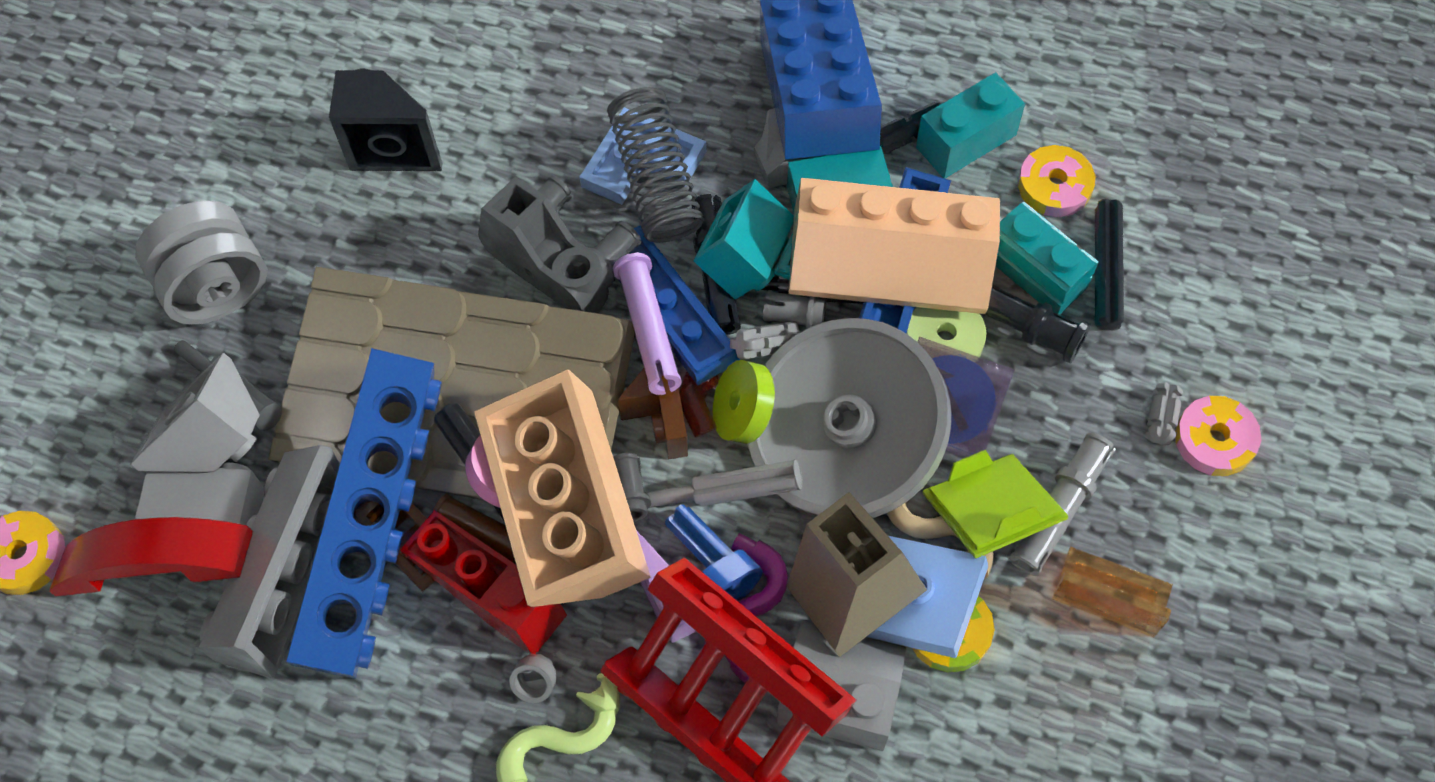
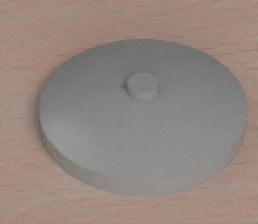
[748,318,951,518]

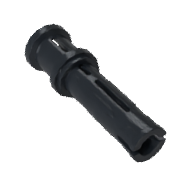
[985,285,1091,364]

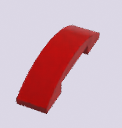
[49,517,253,597]

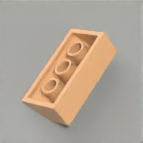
[789,178,1000,314]
[474,369,651,607]

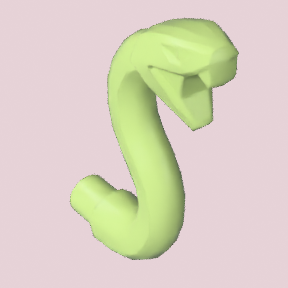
[496,673,620,782]

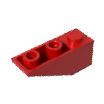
[400,510,567,654]

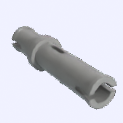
[1009,433,1116,576]

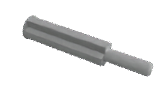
[647,459,802,507]

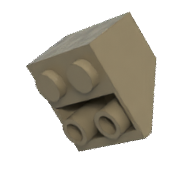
[787,492,927,657]

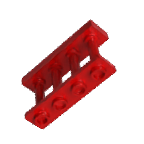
[600,557,857,782]

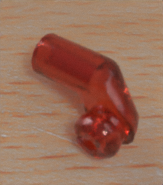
[679,372,720,438]

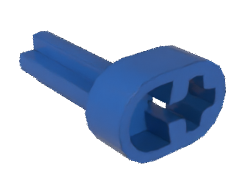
[665,504,763,601]

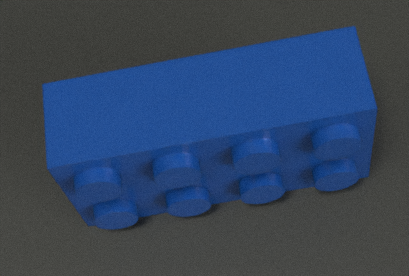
[760,0,882,160]

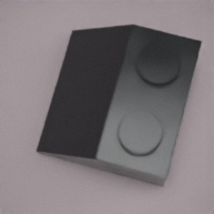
[329,68,443,171]

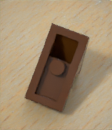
[618,346,688,460]

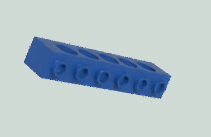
[286,348,442,679]

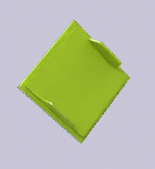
[923,450,1068,559]

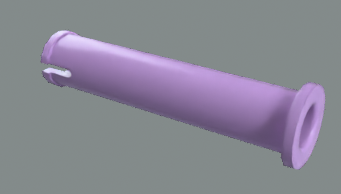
[613,253,681,395]

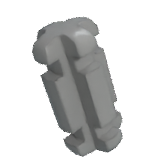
[1145,382,1183,445]

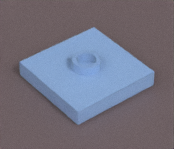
[867,536,988,658]

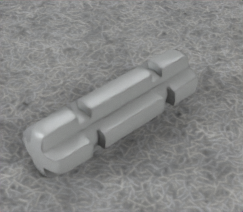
[730,322,800,360]

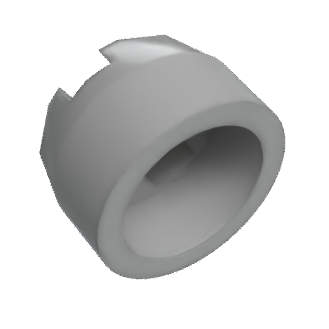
[509,654,556,703]

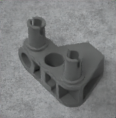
[478,176,641,313]

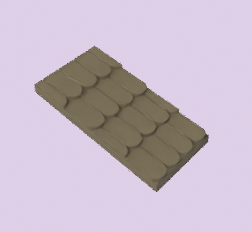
[268,267,635,501]

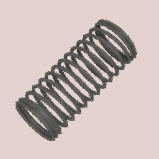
[607,87,704,243]

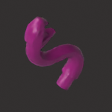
[724,533,788,683]

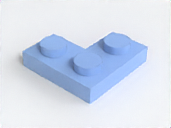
[579,107,707,205]

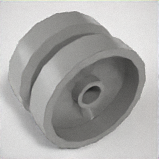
[135,200,268,324]

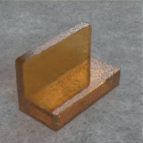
[1052,546,1173,638]

